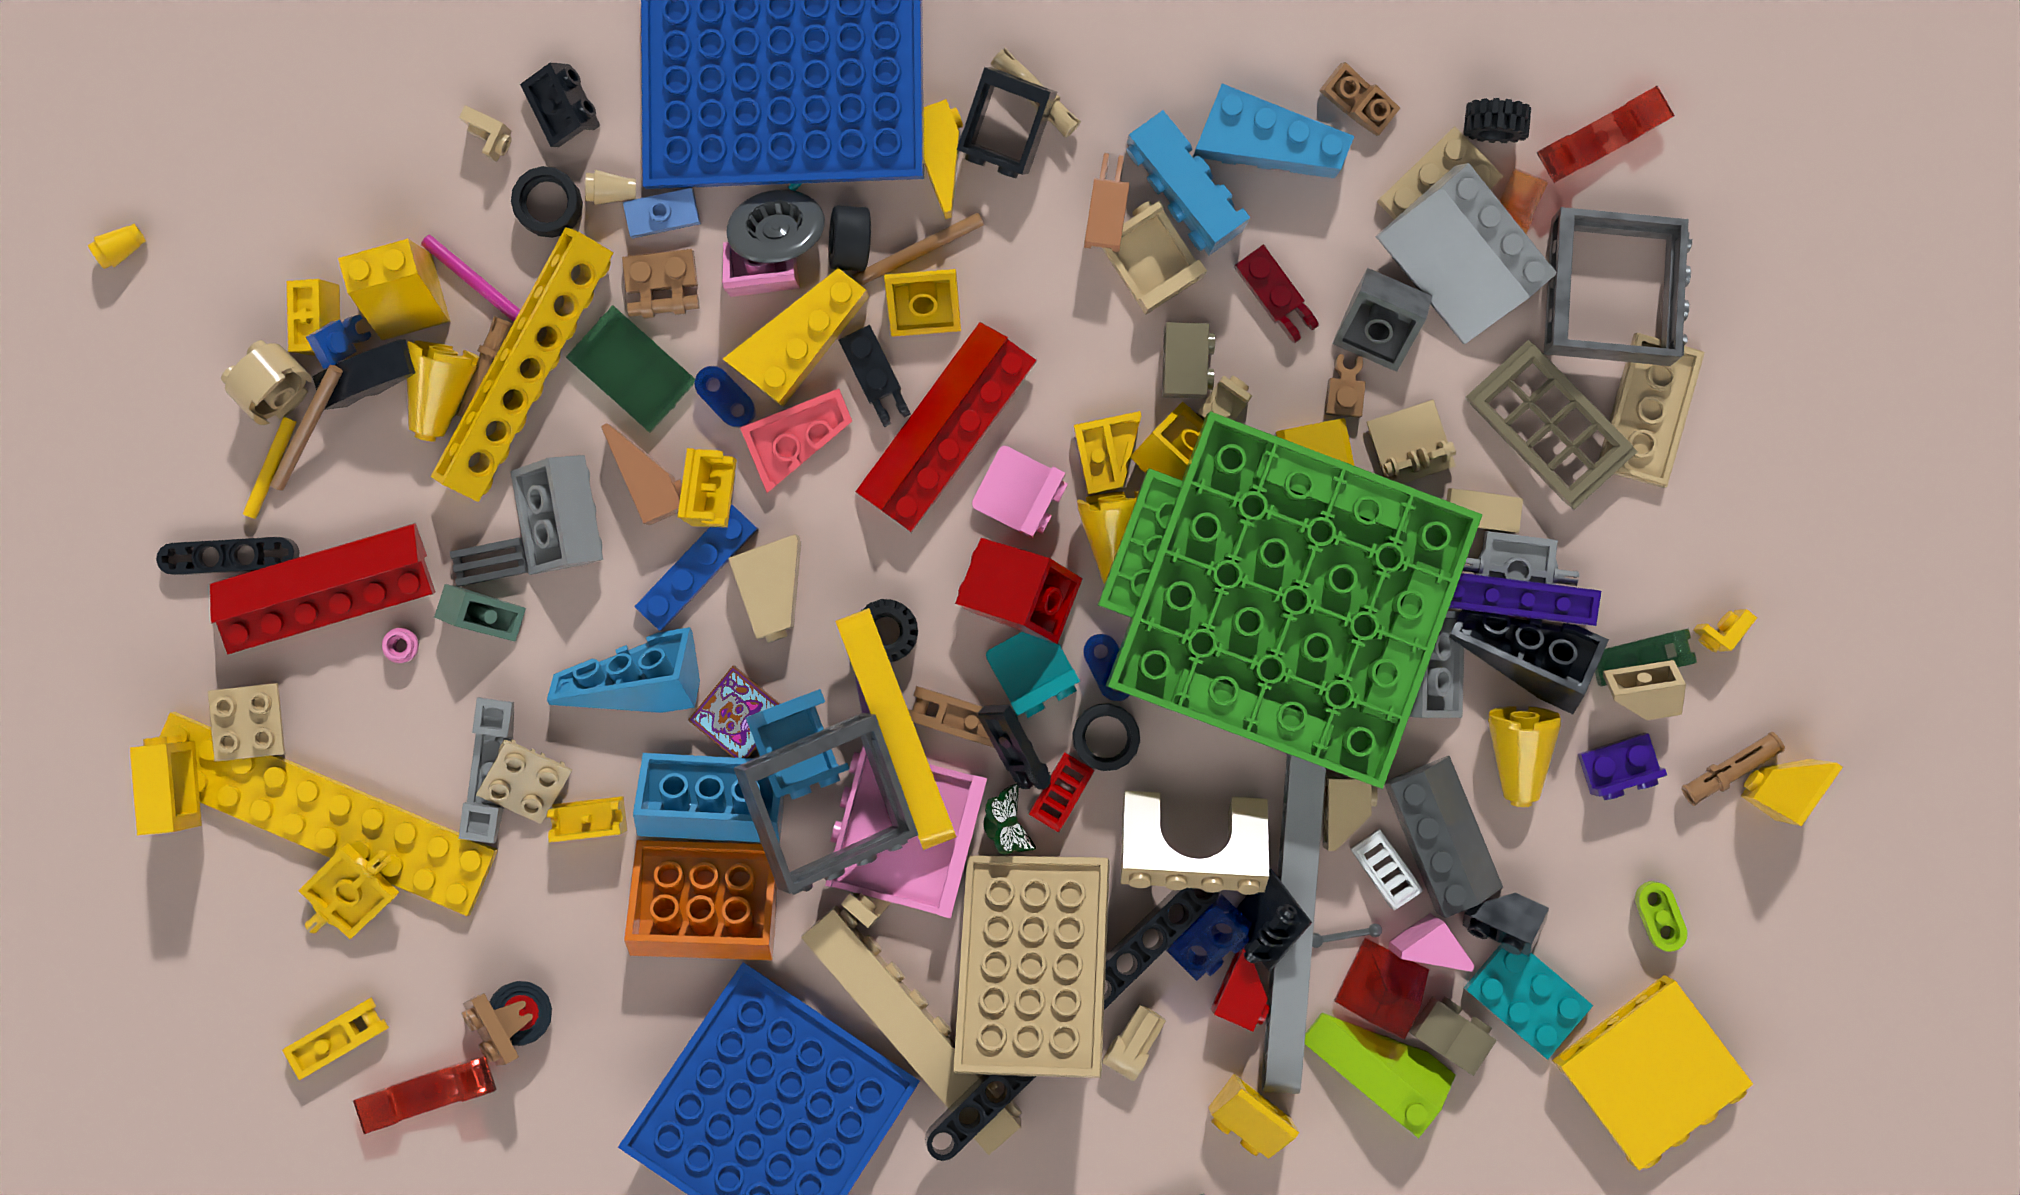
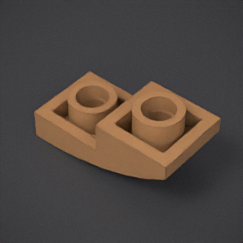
[1319,62,1400,136]

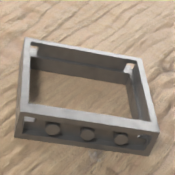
[1544,207,1693,366]
[734,713,918,895]

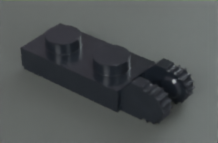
[838,325,911,427]
[977,705,1051,789]

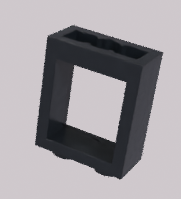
[957,67,1057,178]

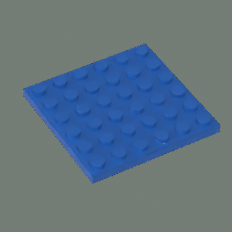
[618,962,920,1195]

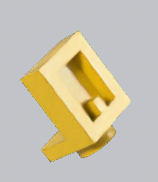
[1693,609,1758,653]

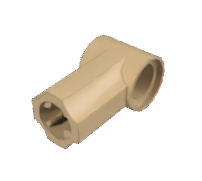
[1102,1004,1166,1081]

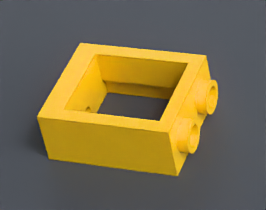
[130,735,202,836]

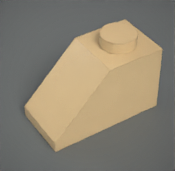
[1603,660,1686,720]
[1323,777,1378,851]

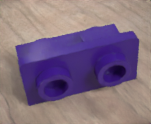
[1578,733,1667,800]

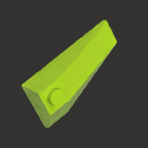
[1305,1012,1456,1139]

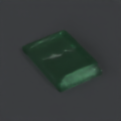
[566,305,697,433]

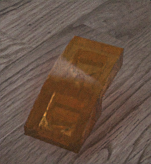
[1499,167,1548,234]

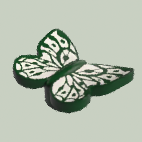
[983,784,1036,855]

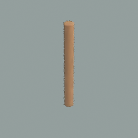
[852,213,984,286]
[270,365,343,491]

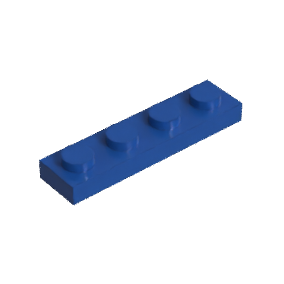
[634,504,758,631]

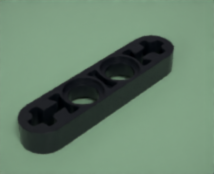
[156,537,300,575]

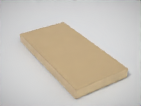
[1598,333,1705,488]

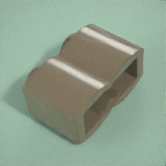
[1409,996,1497,1076]

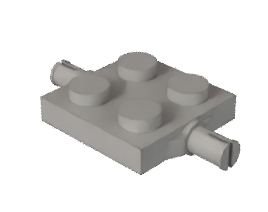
[1462,531,1579,586]

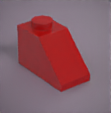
[1211,944,1269,1032]

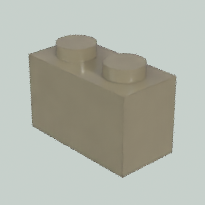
[1162,322,1215,399]

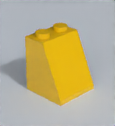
[338,238,451,341]

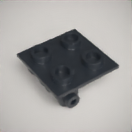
[1229,869,1312,971]

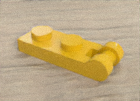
[282,997,389,1081]

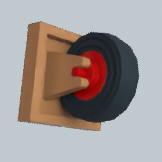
[461,981,552,1066]

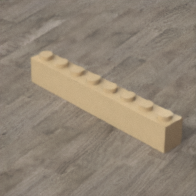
[801,905,1022,1155]

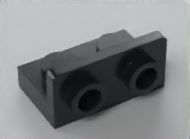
[520,62,600,147]

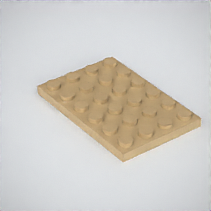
[953,855,1110,1078]

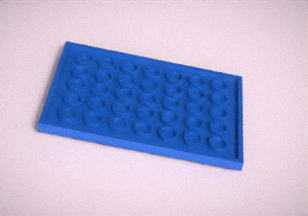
[641,0,925,189]

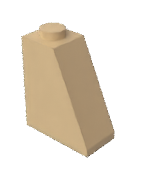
[728,534,801,643]

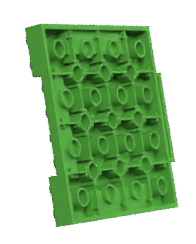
[1097,411,1483,789]

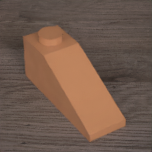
[601,423,682,526]

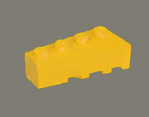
[723,268,869,407]

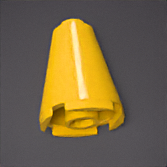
[407,340,480,442]
[1077,491,1139,584]
[1488,706,1561,807]

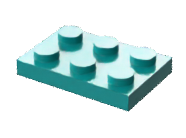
[1463,944,1594,1060]

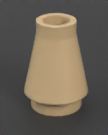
[585,170,636,205]

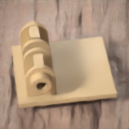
[1366,399,1456,484]
[208,683,285,762]
[476,739,572,824]

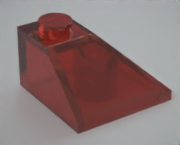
[1334,937,1429,1040]

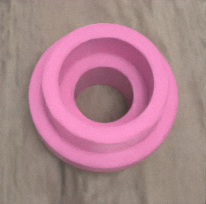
[382,628,419,663]

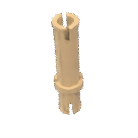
[990,48,1081,138]

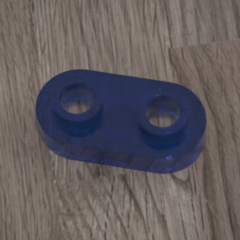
[694,366,756,428]
[1083,634,1130,701]

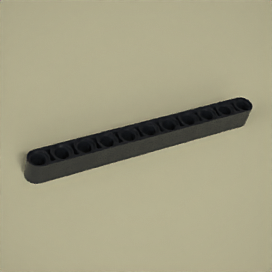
[925,888,1220,1161]

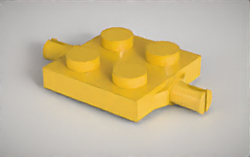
[298,843,399,939]

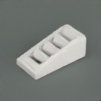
[1350,829,1423,910]

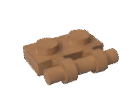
[622,249,700,319]

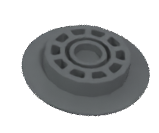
[726,190,825,263]

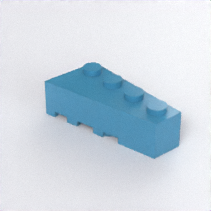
[1193,83,1354,179]
[1126,110,1251,256]

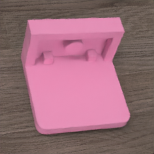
[972,446,1068,539]

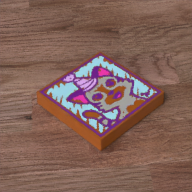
[688,665,781,758]

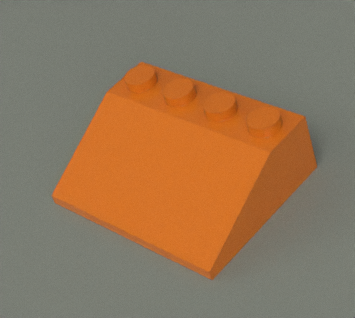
[624,840,777,960]

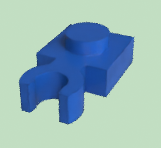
[306,315,372,369]

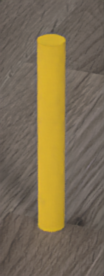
[242,416,297,519]

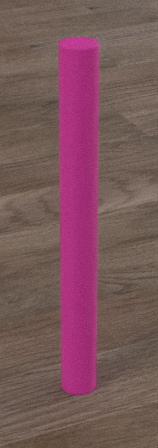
[421,234,520,322]

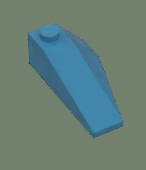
[547,627,700,713]

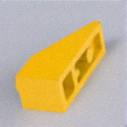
[924,99,963,220]

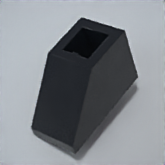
[1463,893,1549,956]

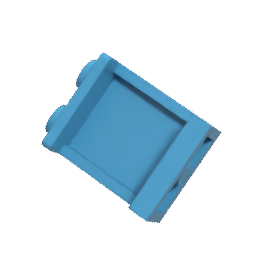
[746,689,850,800]

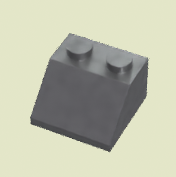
[1332,268,1432,372]

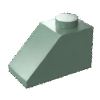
[434,584,526,642]

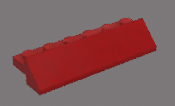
[855,322,1037,533]
[210,523,436,655]

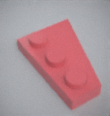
[740,388,852,493]

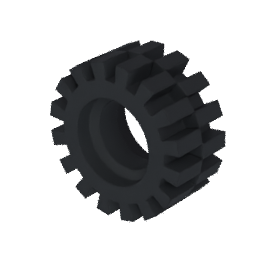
[1464,98,1531,143]
[861,599,918,662]

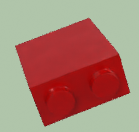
[955,538,1083,644]

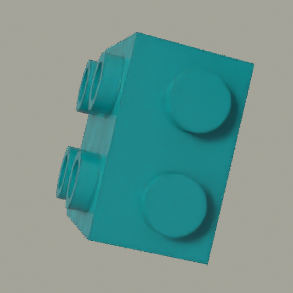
[986,632,1080,718]

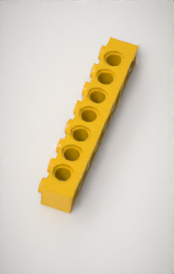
[430,227,614,502]

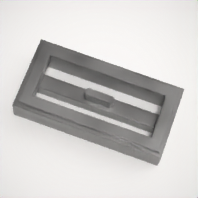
[450,538,528,587]

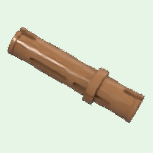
[456,316,513,417]
[1681,732,1785,806]

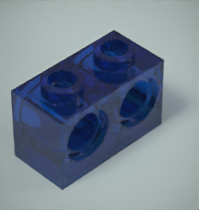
[1166,894,1251,981]

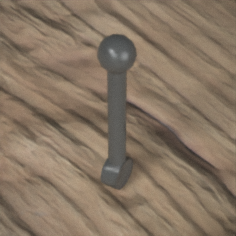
[1312,924,1382,948]

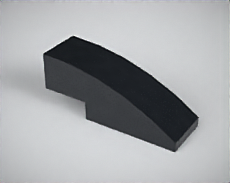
[312,339,416,410]

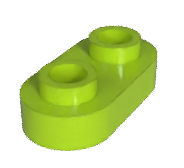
[1635,881,1688,952]

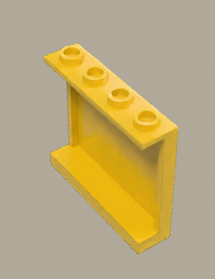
[1552,975,1753,1171]

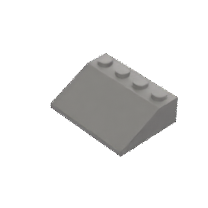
[1375,163,1557,344]

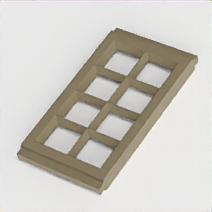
[1465,340,1637,510]

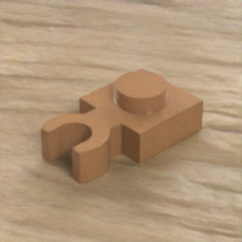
[1325,354,1366,418]

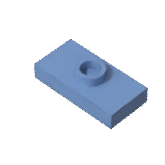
[623,187,701,239]

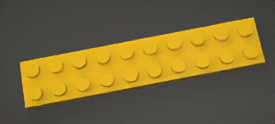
[159,712,498,916]

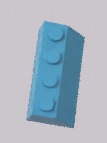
[633,753,784,843]

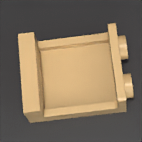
[1101,200,1207,315]

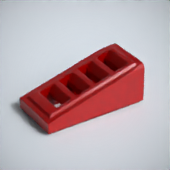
[1028,752,1095,832]

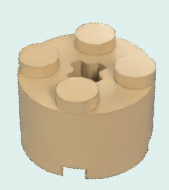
[221,340,312,425]

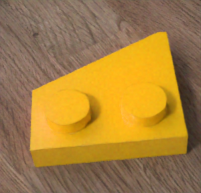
[1073,411,1142,495]

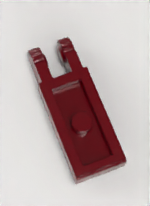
[1234,244,1319,343]

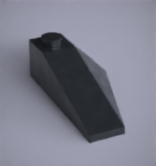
[1449,609,1609,714]

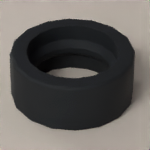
[511,166,583,238]
[1072,703,1140,771]

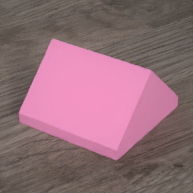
[722,242,800,297]
[1388,913,1474,972]

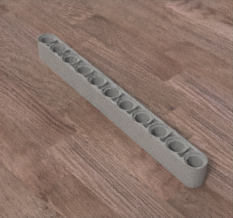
[1262,754,1326,1094]

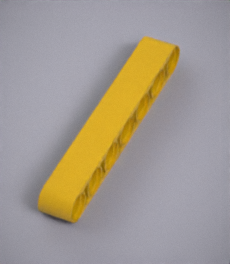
[835,608,957,850]

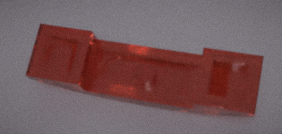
[1537,85,1675,183]
[353,1056,497,1134]

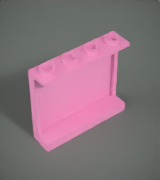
[825,746,987,919]

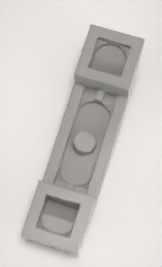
[458,697,514,844]

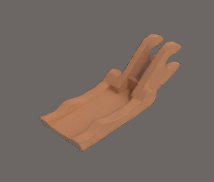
[1084,153,1130,252]

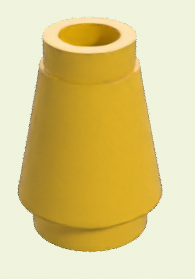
[88,223,147,269]

